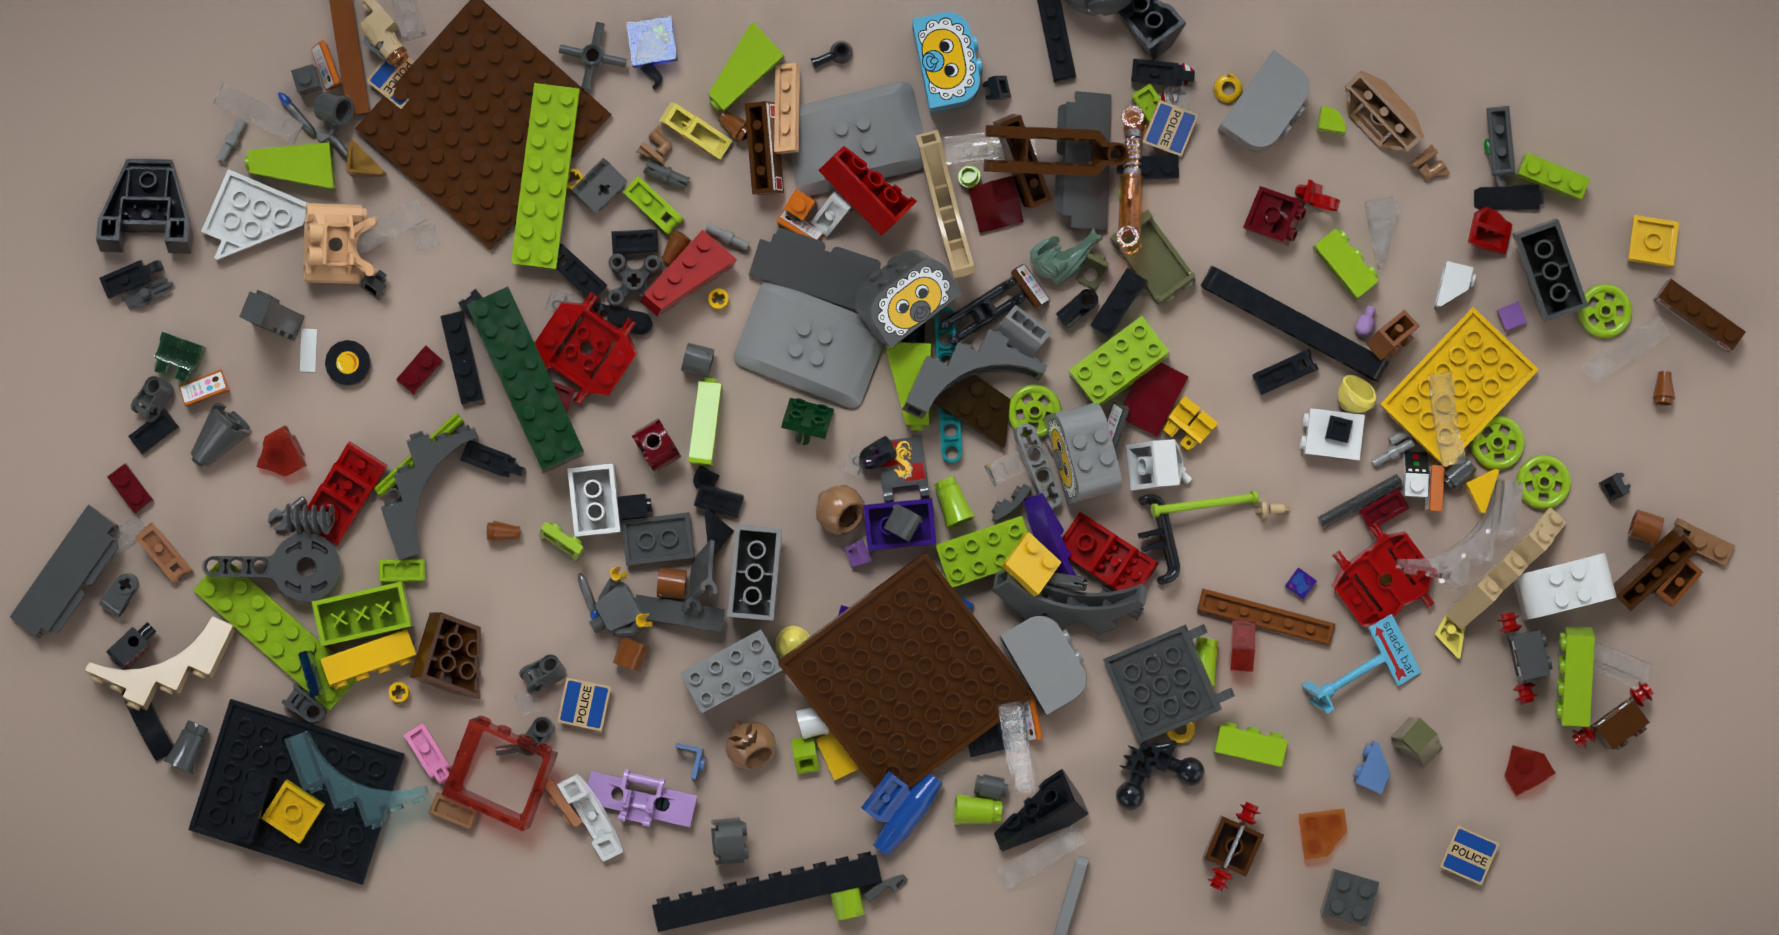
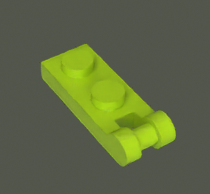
[623,176,685,236]

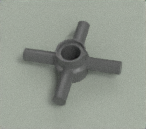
[559,22,627,90]

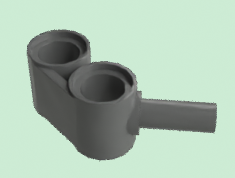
[495,716,554,756]

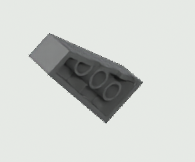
[239,290,305,341]

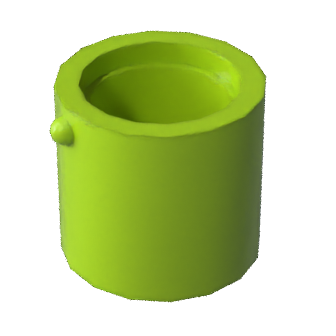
[831,887,865,921]

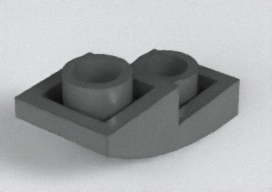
[991,484,1031,521]

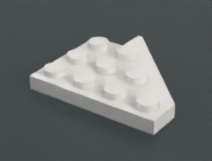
[201,169,307,260]

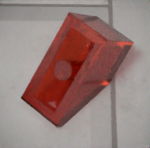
[1229,620,1256,672]

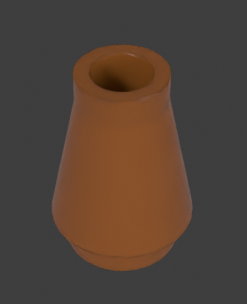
[718,110,747,142]
[661,230,691,264]
[1652,371,1675,406]
[487,520,520,543]

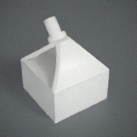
[1126,439,1192,491]

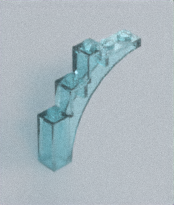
[284,731,430,829]

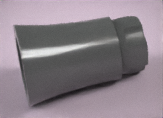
[164,720,208,774]

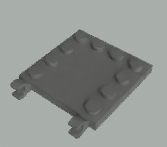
[1103,624,1235,743]

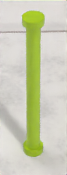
[1151,490,1259,518]

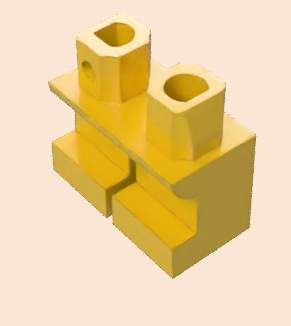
[1163,396,1218,451]

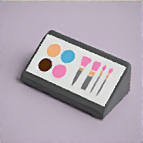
[1107,402,1130,450]

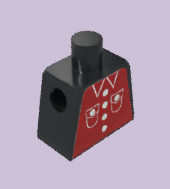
[106,622,157,670]

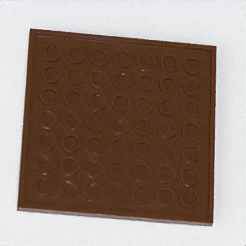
[355,0,612,250]
[778,551,1035,788]

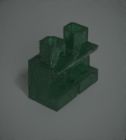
[154,332,206,383]

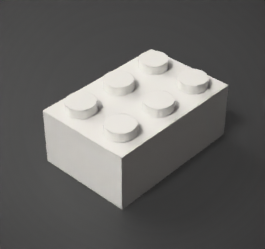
[567,463,622,537]

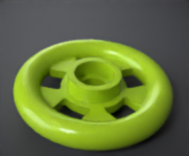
[1578,284,1632,338]
[1008,384,1062,438]
[1470,415,1525,470]
[1516,455,1571,509]

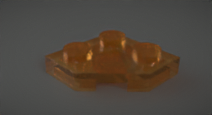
[1298,808,1347,860]

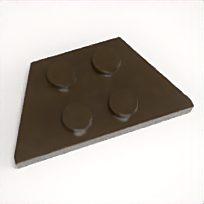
[933,375,1010,449]

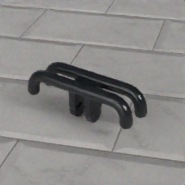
[939,278,1026,345]
[1138,494,1180,585]

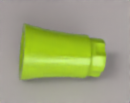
[934,476,976,529]
[1195,637,1219,687]
[953,793,1002,825]

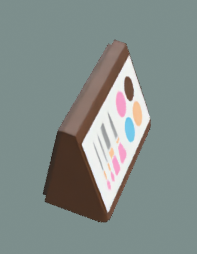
[1011,264,1050,310]

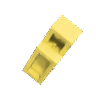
[659,102,732,160]

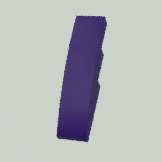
[1023,493,1077,587]

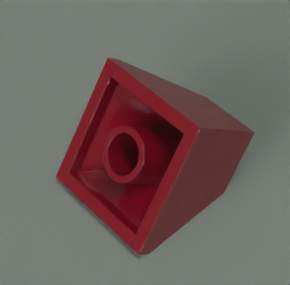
[968,176,1024,233]

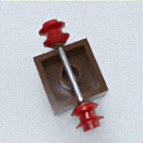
[1571,682,1654,750]
[1202,802,1264,891]

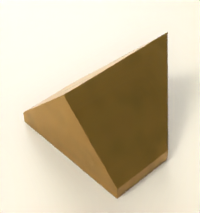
[346,139,387,177]

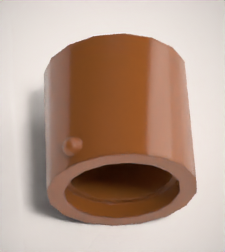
[1628,509,1664,546]
[657,568,687,600]
[613,637,649,672]

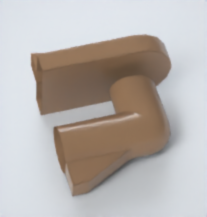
[636,126,672,166]
[1409,144,1449,180]

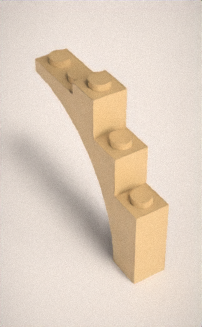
[916,130,976,278]
[1445,508,1566,630]
[85,616,236,711]

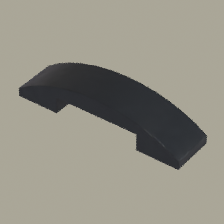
[121,691,174,761]

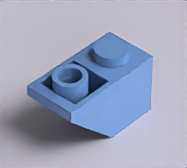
[1353,741,1390,794]

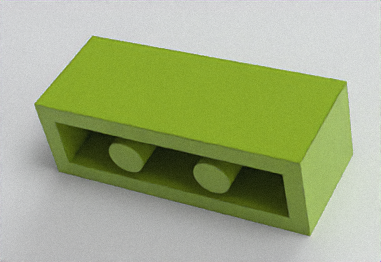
[1515,153,1590,202]
[1313,228,1379,300]
[1213,722,1288,767]

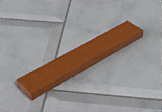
[329,0,370,116]
[1197,588,1335,646]

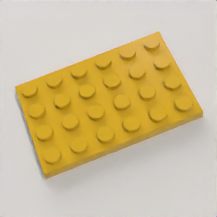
[1379,307,1539,468]

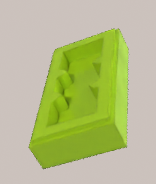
[1131,83,1161,124]
[379,558,425,582]

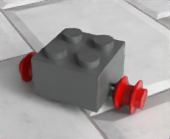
[1497,612,1553,704]

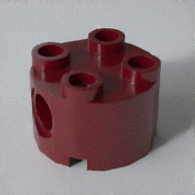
[632,418,682,471]

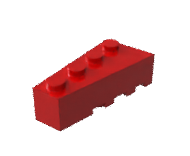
[818,146,917,236]
[640,230,737,317]

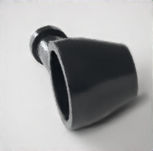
[811,41,853,69]

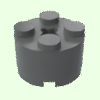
[711,817,749,865]

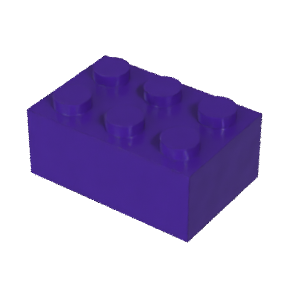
[864,498,936,551]

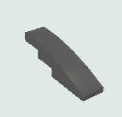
[636,594,726,632]

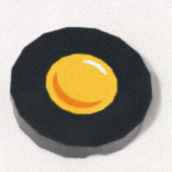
[325,340,371,386]

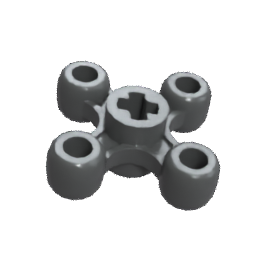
[607,254,662,307]

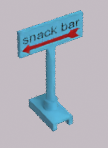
[1301,614,1421,714]

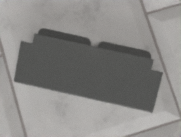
[1055,91,1111,231]
[749,228,881,311]
[10,504,119,638]

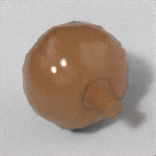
[816,485,865,535]
[726,720,776,770]

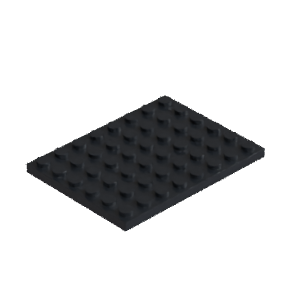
[188,699,405,885]

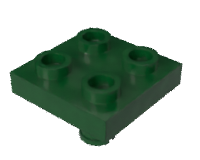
[781,398,834,445]

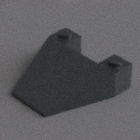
[96,159,193,254]

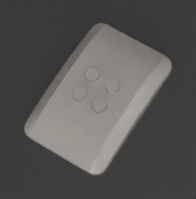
[789,82,924,197]
[734,281,884,408]

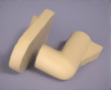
[1255,501,1290,519]

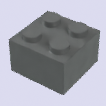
[1320,868,1379,927]

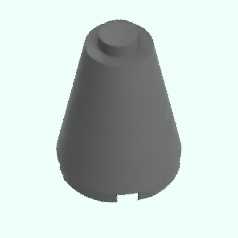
[191,403,251,467]

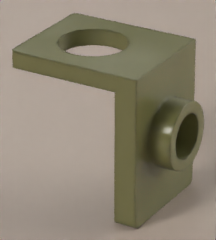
[1076,252,1109,290]

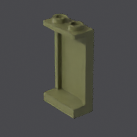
[1110,210,1196,304]

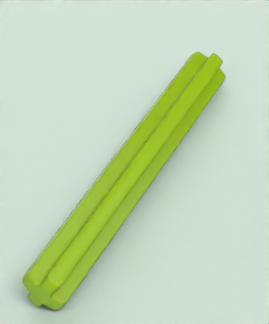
[374,413,464,497]

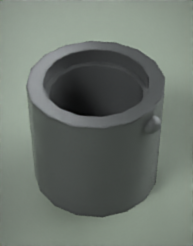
[314,92,354,126]
[681,343,715,377]
[884,504,922,542]

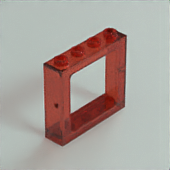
[441,716,558,831]

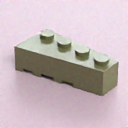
[1391,717,1443,768]

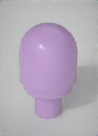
[1355,306,1376,337]

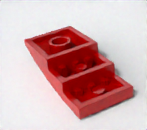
[308,441,388,546]
[1062,512,1159,591]

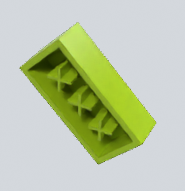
[1069,316,1170,407]
[935,516,1028,588]
[312,582,414,647]
[1555,626,1595,727]

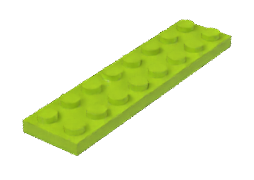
[511,83,580,270]
[193,562,356,711]

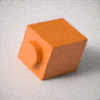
[784,189,817,220]

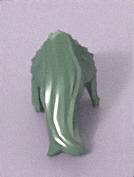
[1030,229,1102,285]

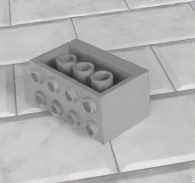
[680,629,783,714]

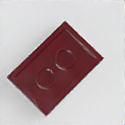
[1123,362,1189,437]

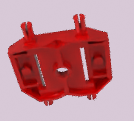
[534,292,638,405]
[1332,523,1435,627]

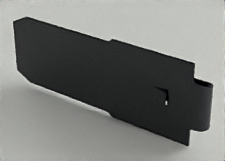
[1474,185,1544,210]

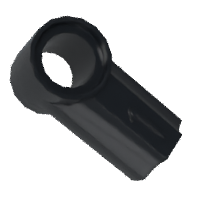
[1056,289,1098,329]

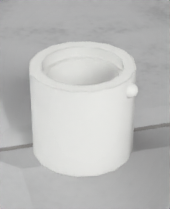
[796,707,830,739]

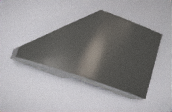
[864,874,908,902]

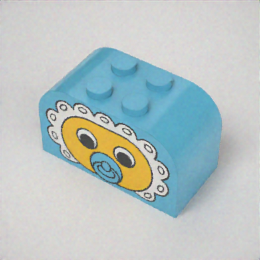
[912,12,983,114]

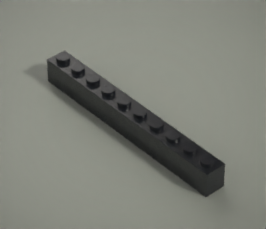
[652,851,882,932]

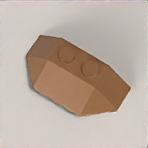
[1345,70,1424,152]

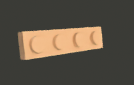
[774,63,800,155]

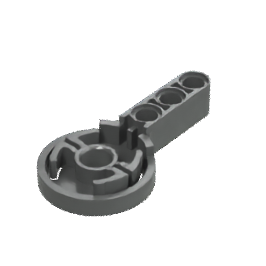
[202,533,341,602]

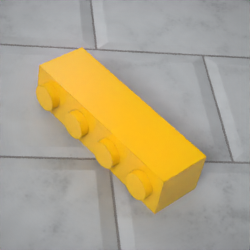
[320,629,416,689]

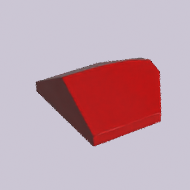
[1468,207,1512,255]

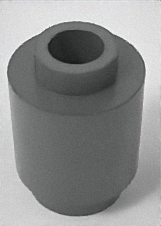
[1444,457,1477,490]
[974,774,1008,801]

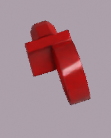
[1295,179,1340,211]

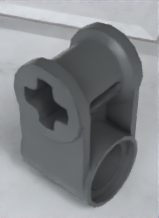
[131,376,173,422]
[99,573,139,617]
[519,654,566,695]
[281,684,327,723]

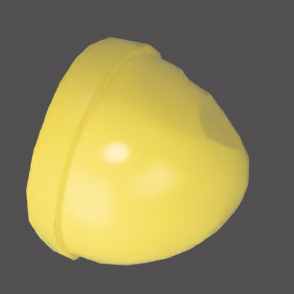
[1338,375,1376,414]
[775,625,810,658]

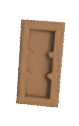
[428,792,480,831]

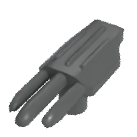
[124,278,174,308]

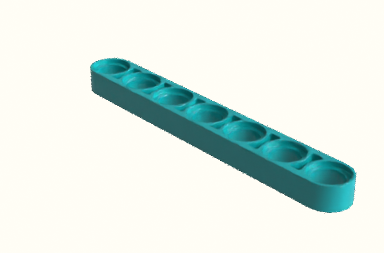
[934,306,962,463]

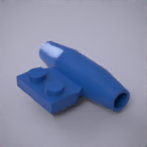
[861,771,943,856]

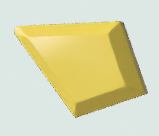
[1435,614,1466,659]

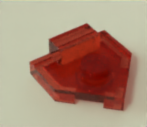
[256,425,307,477]
[1504,745,1556,796]

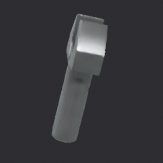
[316,121,348,159]
[268,496,307,530]

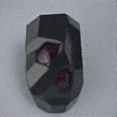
[859,436,897,470]

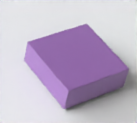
[1497,301,1527,331]
[844,540,872,569]

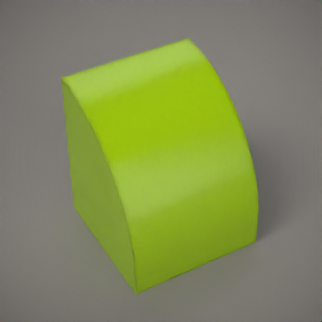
[1316,106,1346,135]
[791,737,820,774]

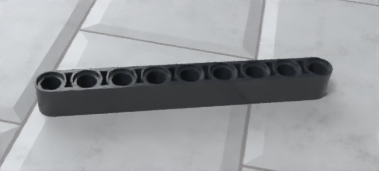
[1200,266,1389,382]

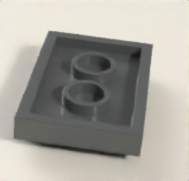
[621,512,695,566]

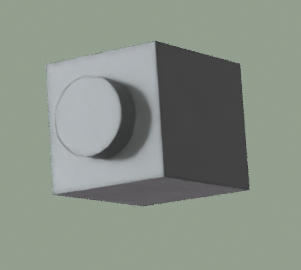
[291,64,323,96]

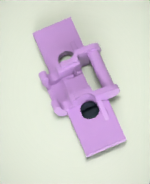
[588,769,698,827]

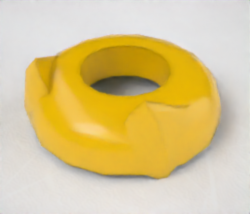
[1213,73,1243,103]
[1166,721,1195,743]

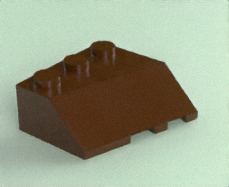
[410,612,481,699]

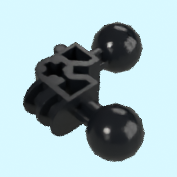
[1116,740,1205,811]

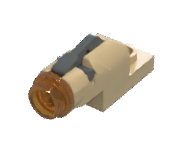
[360,0,408,67]

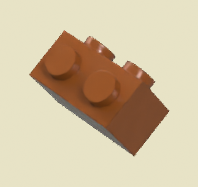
[1366,309,1420,360]
[1652,559,1703,607]

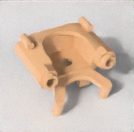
[303,203,378,284]

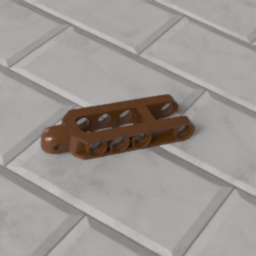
[983,125,1129,176]

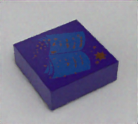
[1285,567,1317,599]

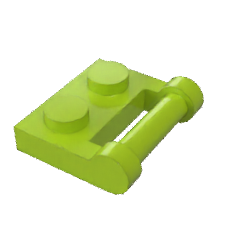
[538,521,584,562]

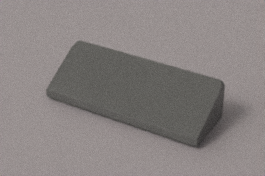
[1486,106,1515,176]

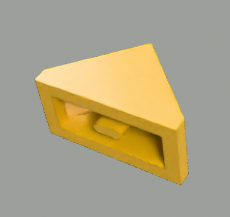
[1464,469,1500,514]

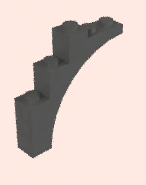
[902,329,1047,419]
[381,424,478,560]
[993,569,1147,635]

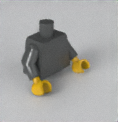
[589,566,652,637]

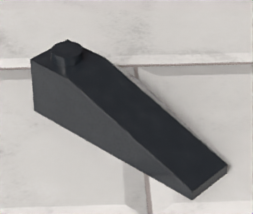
[1116,0,1186,60]
[994,769,1089,852]

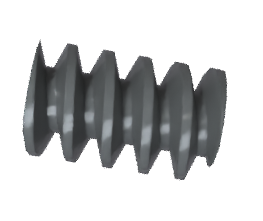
[284,504,335,534]

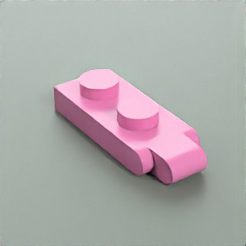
[404,723,452,785]

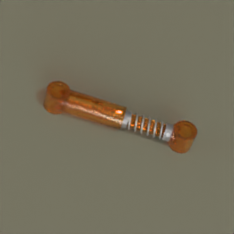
[1117,106,1146,254]

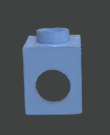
[675,743,706,780]

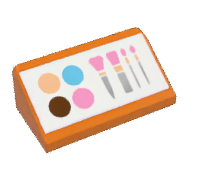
[311,40,342,91]
[776,209,823,240]
[179,369,230,407]
[1424,465,1445,512]
[1018,696,1042,742]

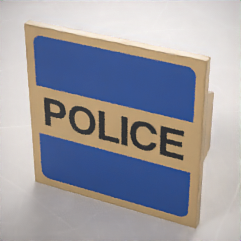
[366,53,414,109]
[1142,100,1199,157]
[557,677,611,731]
[1439,825,1500,886]

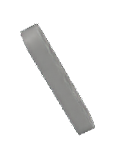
[1014,423,1062,508]
[1054,855,1089,935]

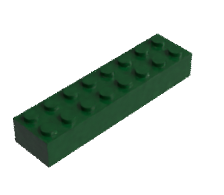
[466,286,584,474]

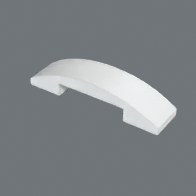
[557,774,623,862]

